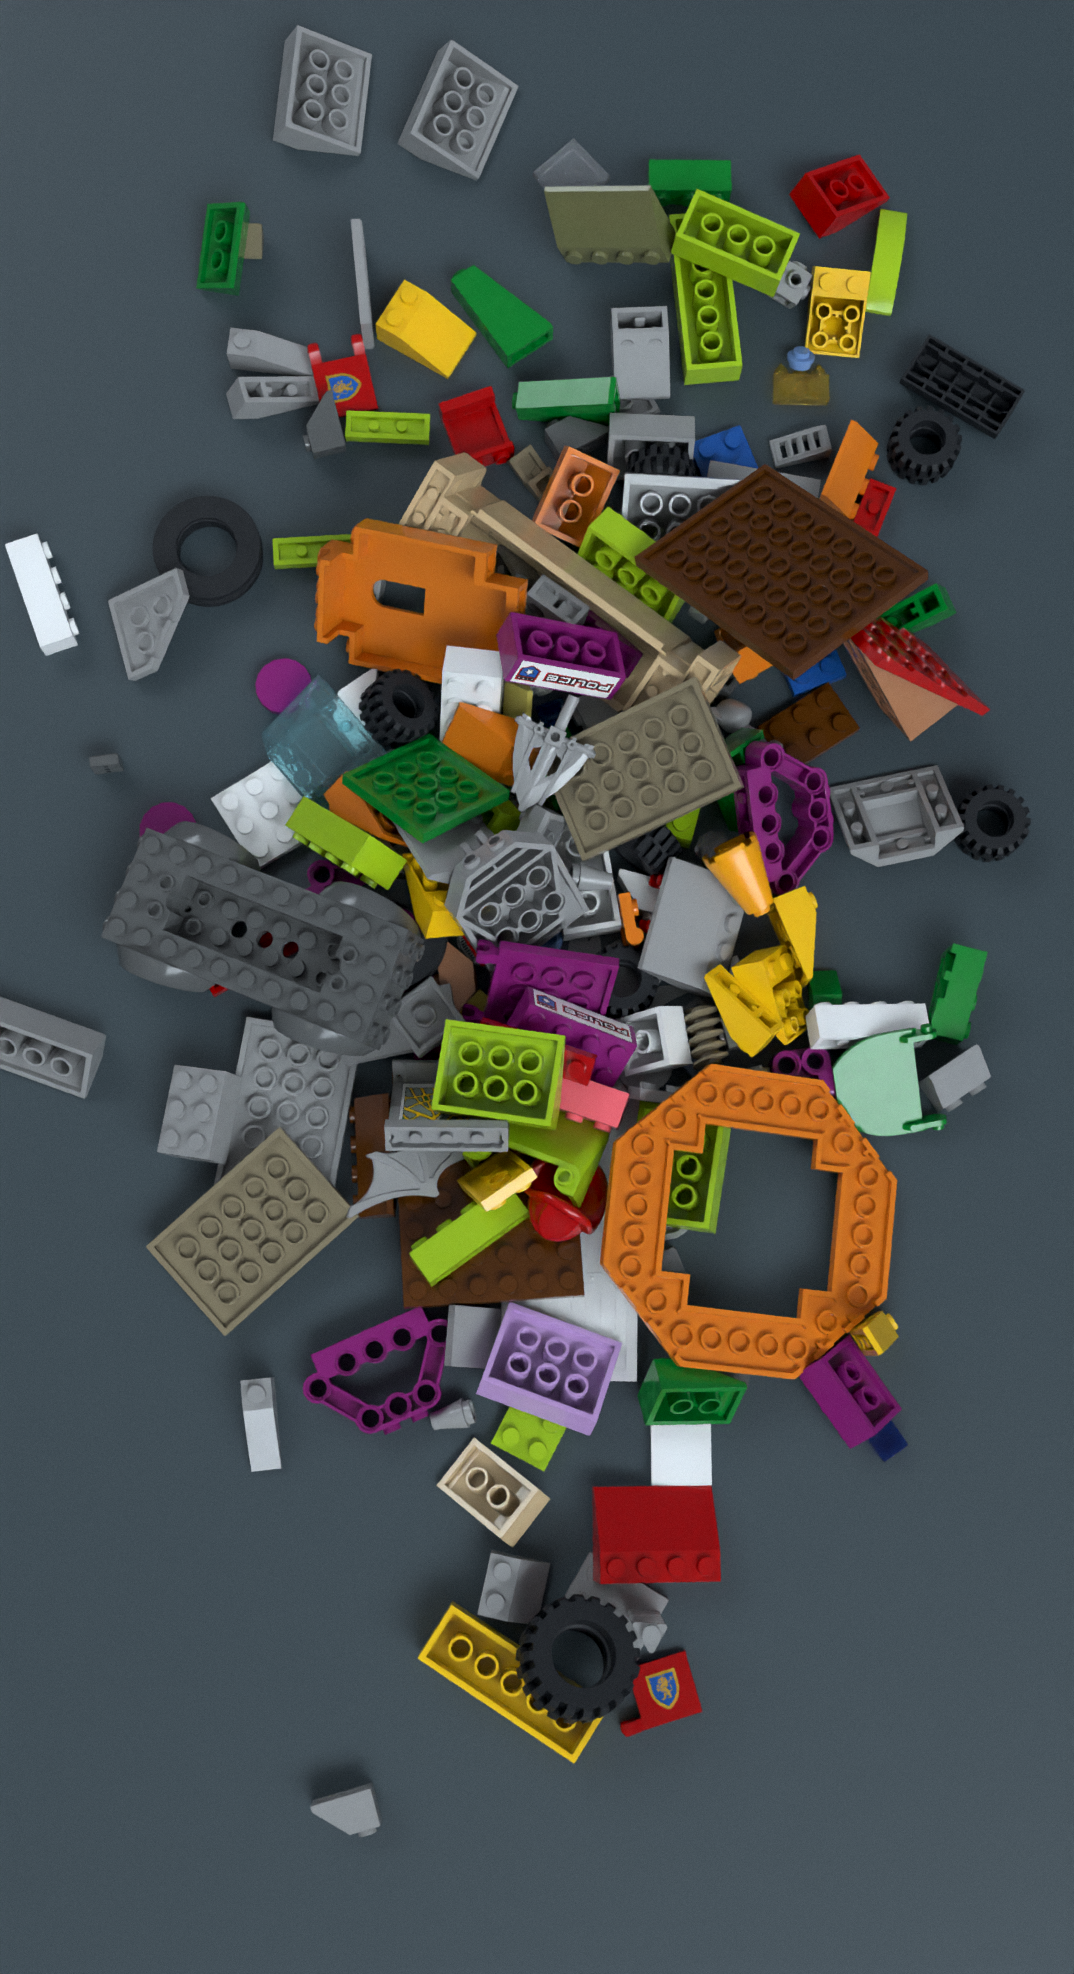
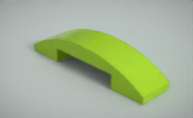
[865,209,907,316]

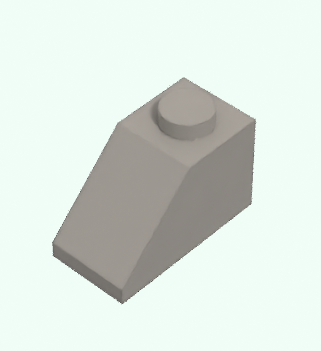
[310,1782,382,1837]

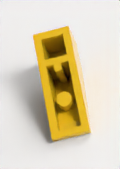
[704,964,784,1058]
[849,1311,899,1356]

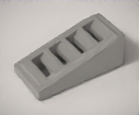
[769,425,832,469]

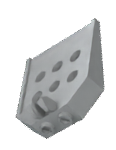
[444,830,589,975]

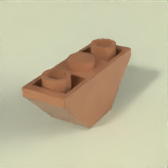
[434,942,478,1012]

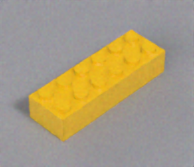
[418,1601,603,1763]

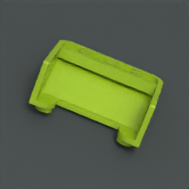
[462,1111,610,1208]

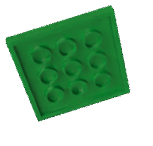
[342,734,510,844]

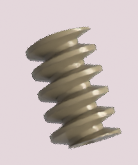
[683,1005,729,1070]

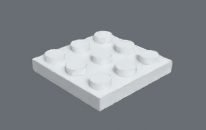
[211,754,315,870]

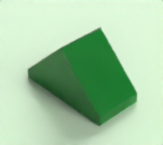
[807,970,842,1011]

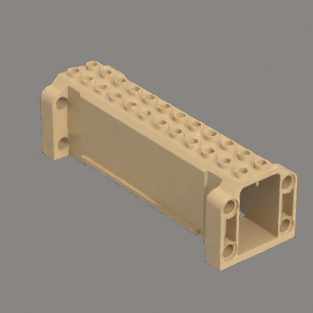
[398,452,742,712]

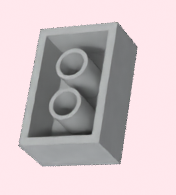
[607,413,695,480]
[157,1065,243,1165]

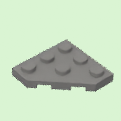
[108,568,190,681]

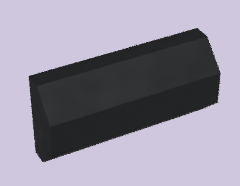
[899,334,1025,439]

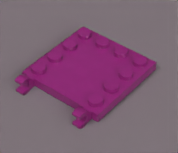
[462,939,619,1024]

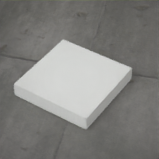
[650,1424,712,1486]

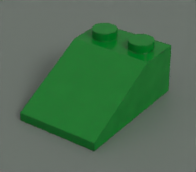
[637,1358,747,1426]

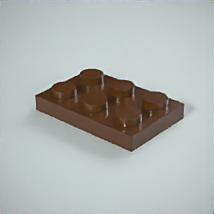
[757,682,860,765]

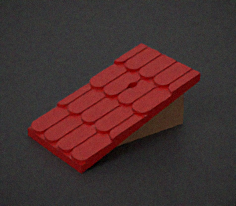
[843,617,990,742]

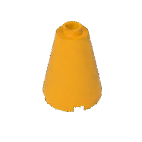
[702,831,773,917]

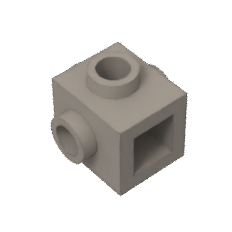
[767,261,813,309]

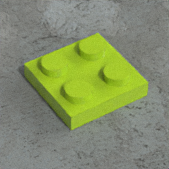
[491,1406,566,1471]

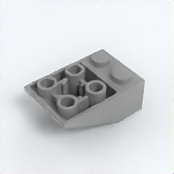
[610,306,670,401]

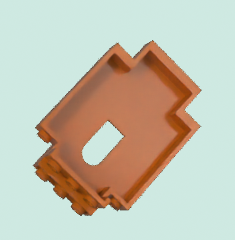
[314,518,528,684]

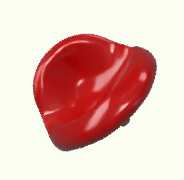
[524,1158,608,1242]

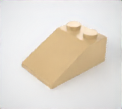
[436,1437,550,1548]

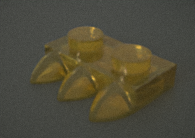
[773,363,829,405]

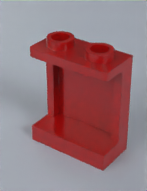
[438,386,514,466]

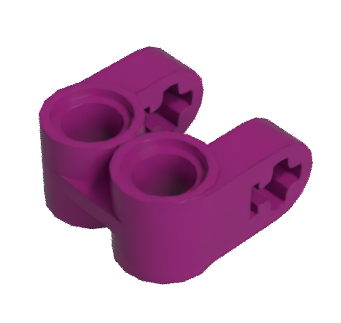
[768,1048,836,1100]

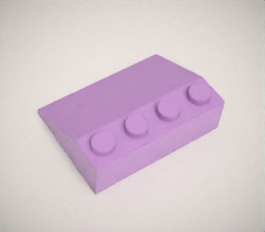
[476,1302,622,1436]

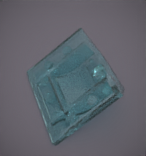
[261,675,387,811]

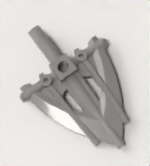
[511,694,596,812]

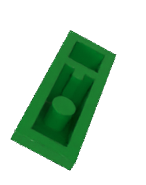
[876,583,957,633]

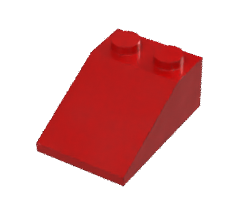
[789,154,890,239]

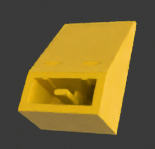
[804,266,871,358]
[402,853,486,939]
[731,944,809,1045]

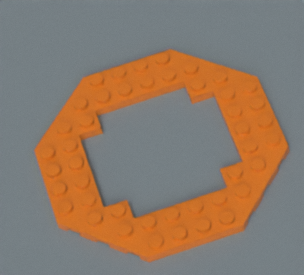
[600,1064,897,1380]

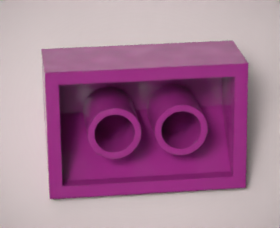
[799,1335,902,1449]

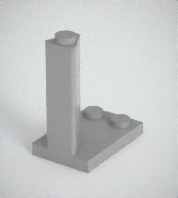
[565,1552,669,1653]

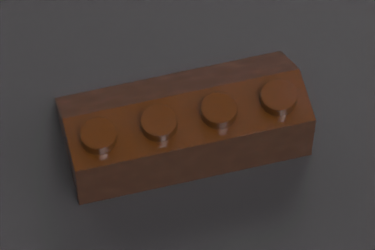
[349,1093,396,1219]

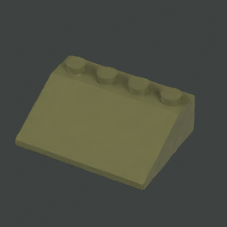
[544,185,676,265]

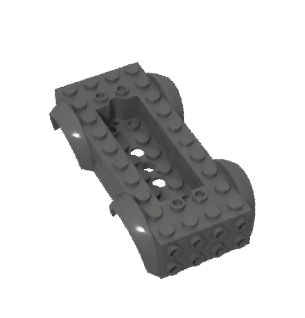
[101,821,425,1056]

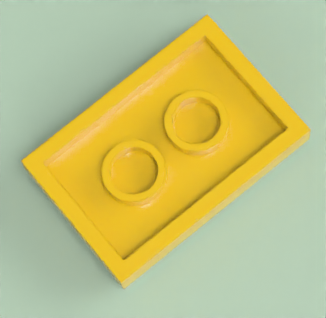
[457,1149,537,1212]

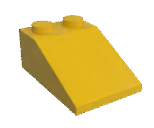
[375,279,477,379]
[767,886,818,988]

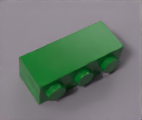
[647,159,732,207]

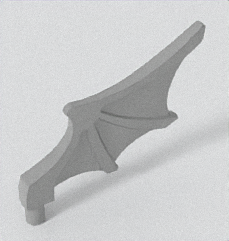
[347,1151,465,1218]

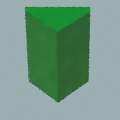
[196,202,250,296]

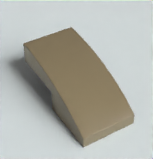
[507,444,553,502]

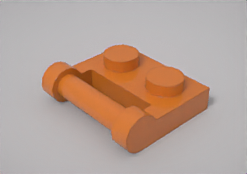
[617,892,644,949]

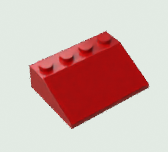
[592,1485,721,1584]

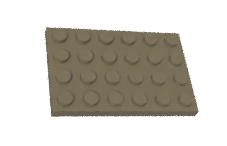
[546,677,744,861]
[146,1127,359,1336]

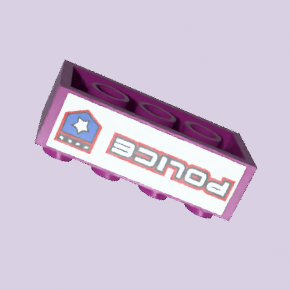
[496,612,626,700]
[506,986,637,1088]

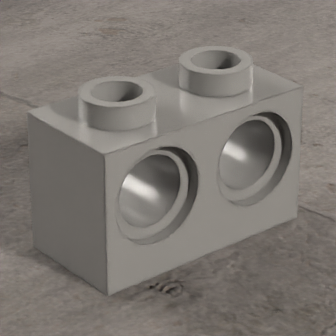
[525,574,590,626]

